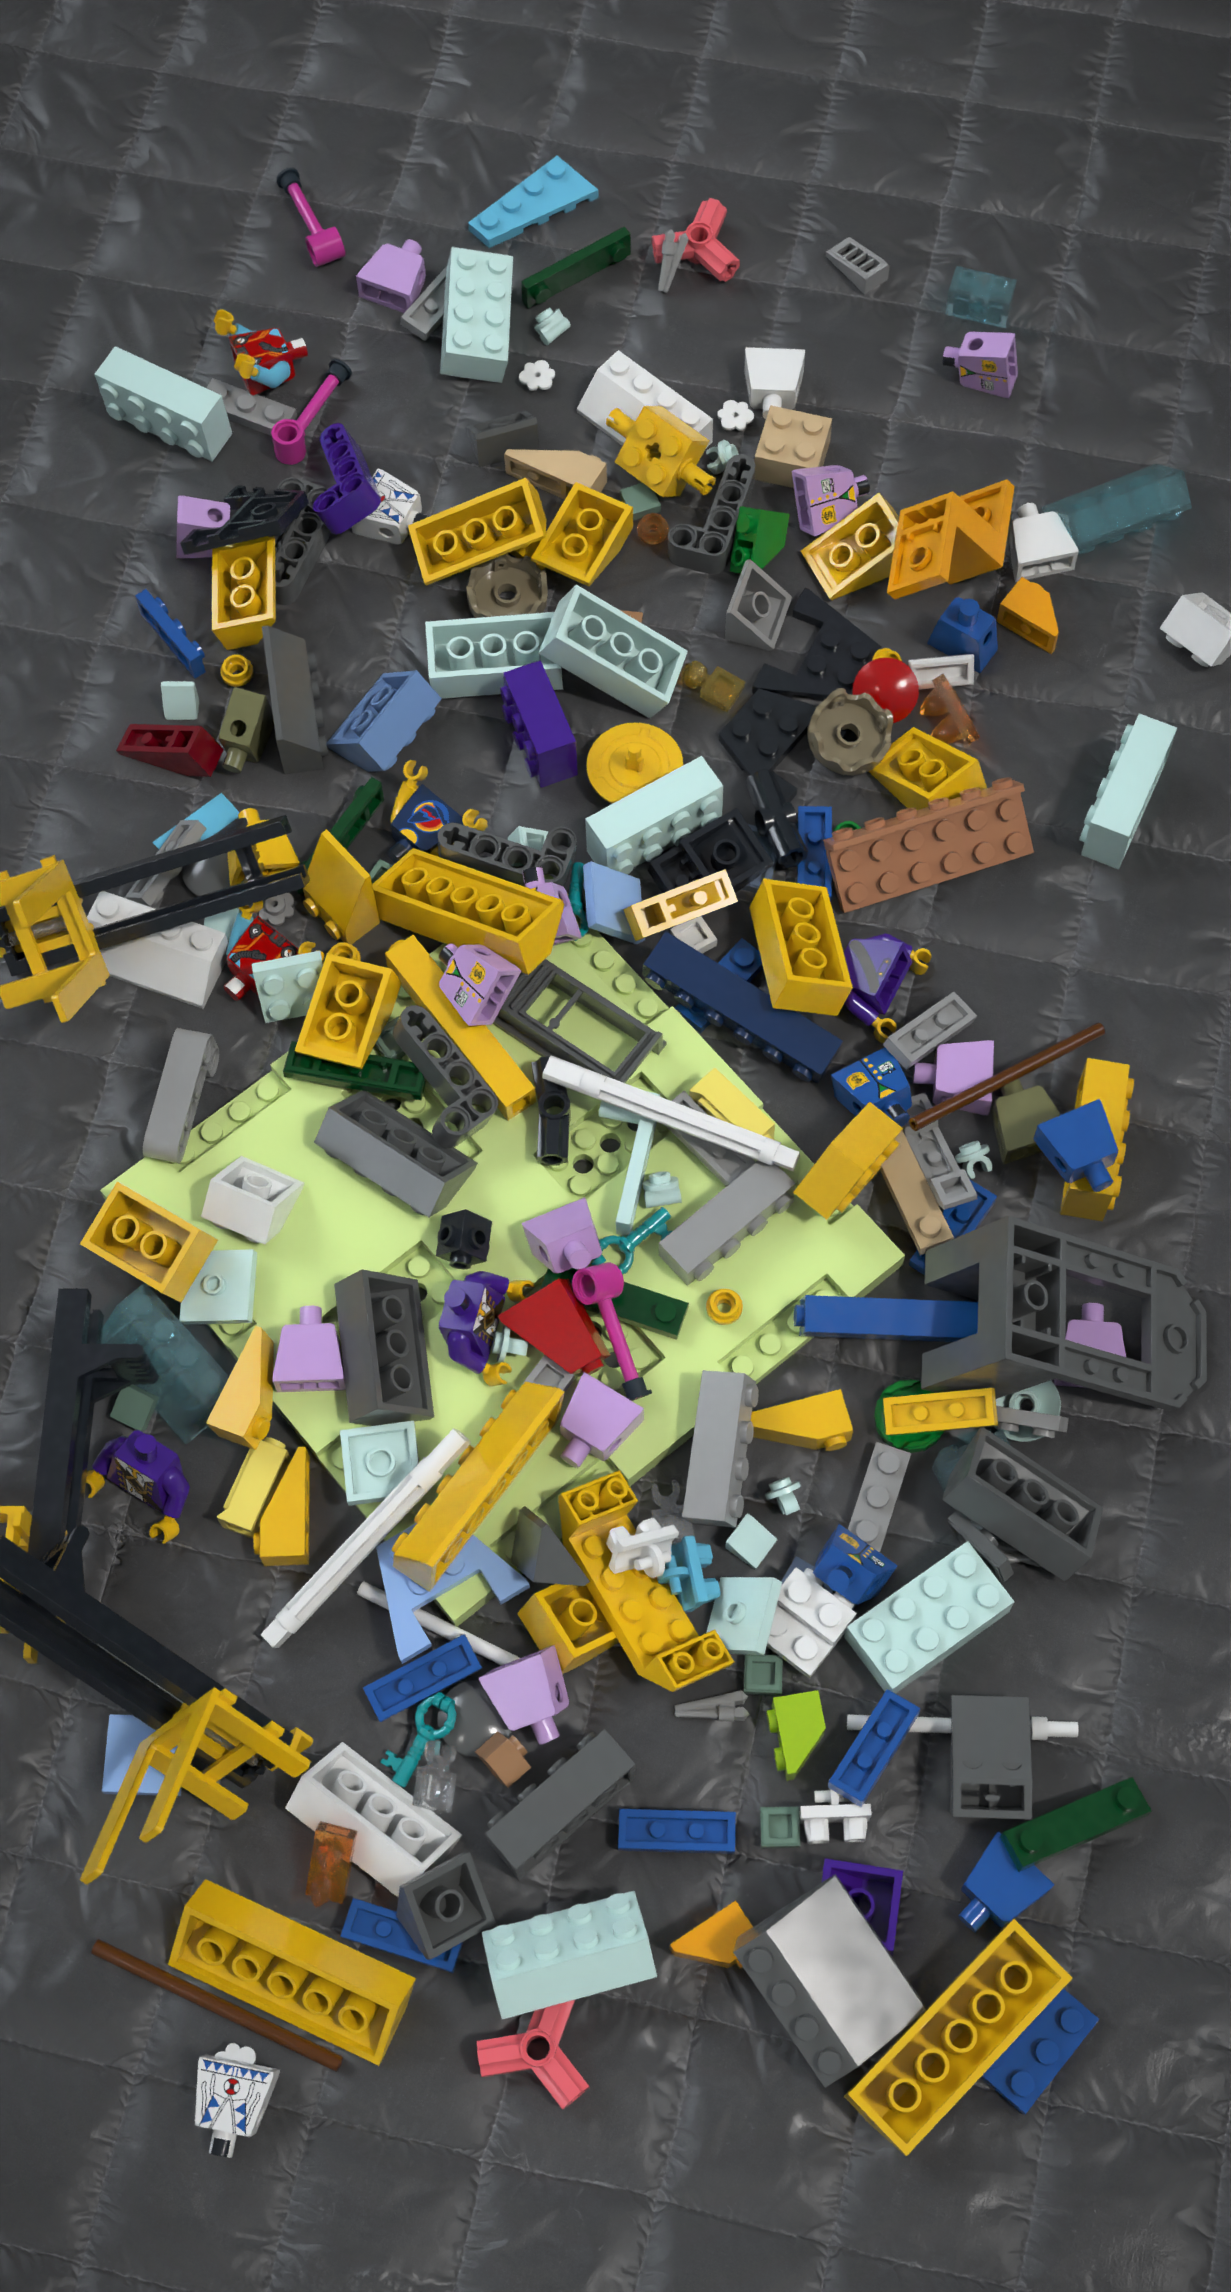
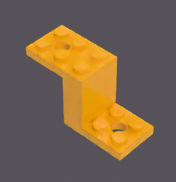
[887,479,1015,600]

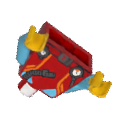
[214,309,308,395]
[224,901,324,1001]

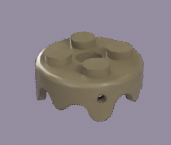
[466,553,548,618]
[808,688,893,776]

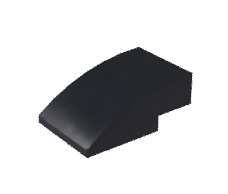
[648,808,773,893]

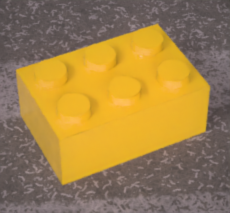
[793,1102,903,1220]
[80,1182,218,1302]

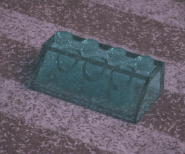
[1042,464,1192,554]
[101,1283,229,1444]

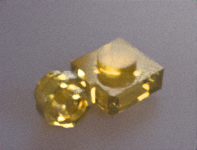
[681,661,745,713]

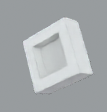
[670,916,717,954]

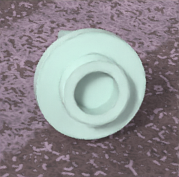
[706,440,739,474]
[955,1141,992,1179]
[492,1325,528,1362]
[764,1477,801,1515]

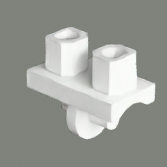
[606,1518,679,1578]
[799,1779,872,1844]

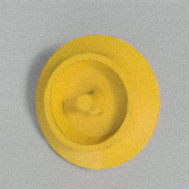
[586,723,683,804]

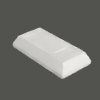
[908,654,974,690]

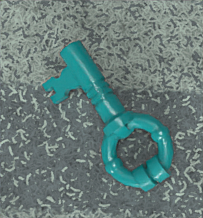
[568,862,590,941]
[591,1207,672,1275]
[380,1692,456,1788]

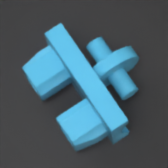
[657,1536,721,1613]

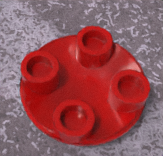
[853,658,919,723]

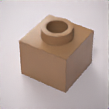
[475,1731,531,1788]

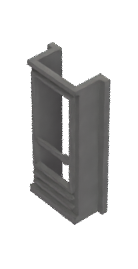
[493,959,667,1083]

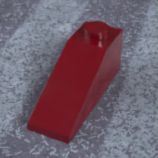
[116,724,224,777]

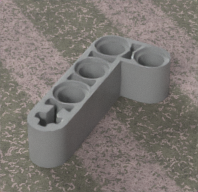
[143,1028,219,1163]

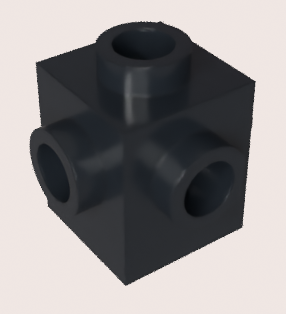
[436,1209,492,1270]

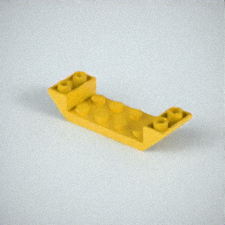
[558,1470,734,1692]

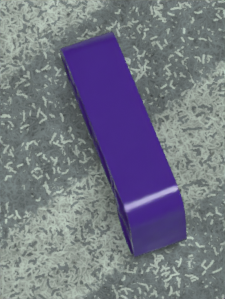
[313,423,381,534]

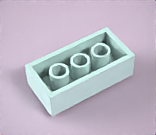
[440,247,513,383]
[94,346,232,462]
[539,585,688,719]
[425,612,563,699]
[1079,714,1177,869]
[585,756,723,875]
[844,1541,1014,1694]
[482,1891,657,2019]

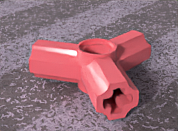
[652,198,740,282]
[476,1999,590,2110]

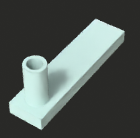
[599,1092,660,1236]

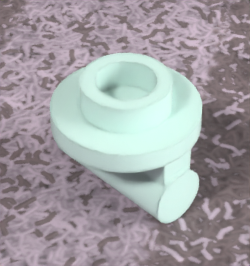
[534,307,571,345]
[643,1171,682,1208]

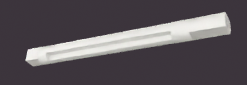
[542,1055,800,1172]
[260,1429,471,1648]

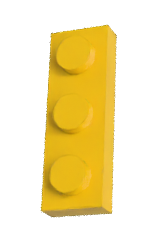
[883,1388,998,1435]

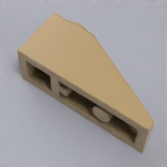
[504,449,607,500]

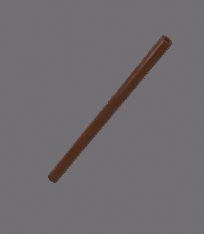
[909,1022,1105,1131]
[91,1939,344,2072]

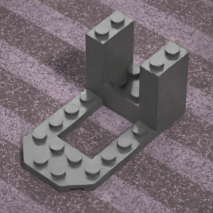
[921,1216,1207,1411]

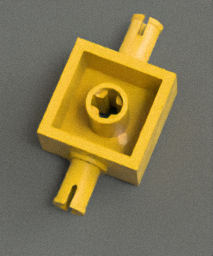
[606,406,716,497]

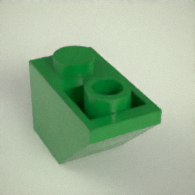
[730,506,790,573]

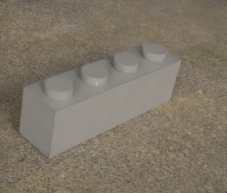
[659,1161,796,1286]
[682,1370,759,1528]

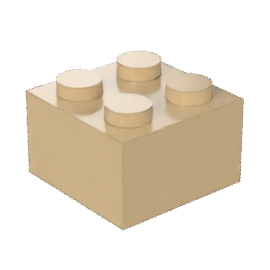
[755,405,832,488]

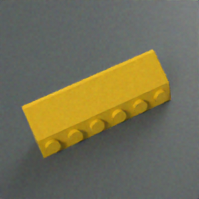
[372,848,564,975]
[391,1382,565,1592]
[168,1879,416,2066]
[844,1919,1072,2156]

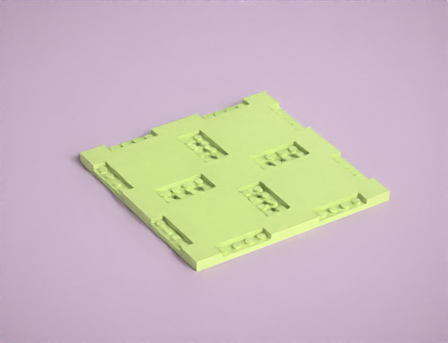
[100,874,905,1627]

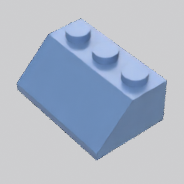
[327,670,442,772]

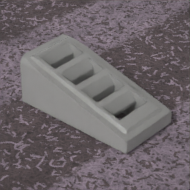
[825,237,890,295]

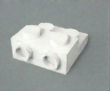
[767,1567,857,1679]

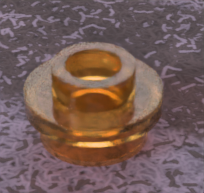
[637,513,669,545]

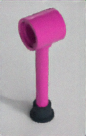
[276,168,346,267]
[271,359,352,465]
[572,1262,652,1401]

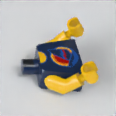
[387,760,487,863]

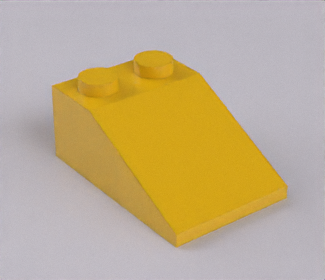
[531,482,633,586]
[801,493,899,600]
[868,727,987,810]
[303,829,380,945]
[295,953,402,1070]
[517,1584,619,1674]

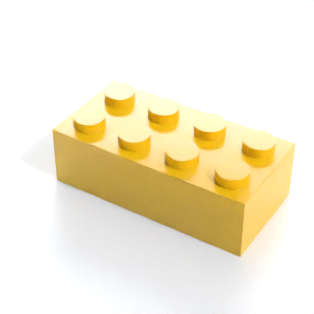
[749,878,853,1016]
[1060,1058,1134,1222]

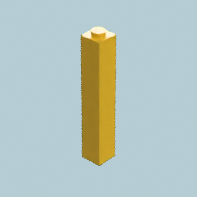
[385,935,537,1121]

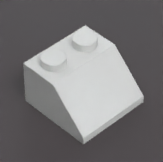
[1160,592,1231,667]
[201,1156,304,1244]

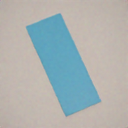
[153,793,240,849]

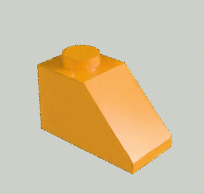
[997,577,1059,654]
[670,1901,753,1968]

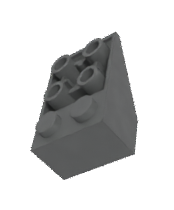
[950,1695,1032,1819]

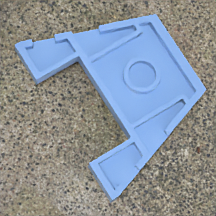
[376,1523,530,1664]

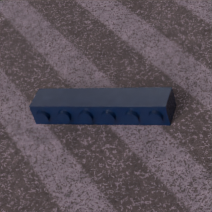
[642,931,843,1084]

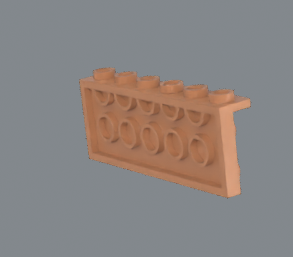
[823,777,1034,913]

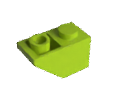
[766,1690,826,1781]

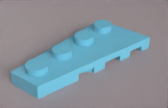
[468,156,599,248]

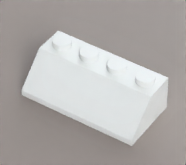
[577,350,713,448]
[78,891,228,1009]
[285,1742,462,1897]

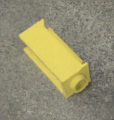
[689,1068,775,1140]
[217,1437,291,1539]

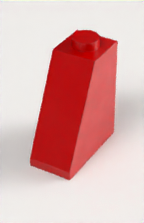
[498,1278,611,1375]

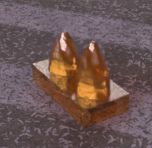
[920,674,981,744]
[305,1821,357,1908]

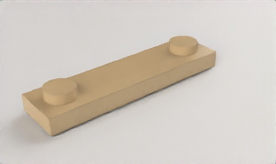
[880,1130,954,1255]

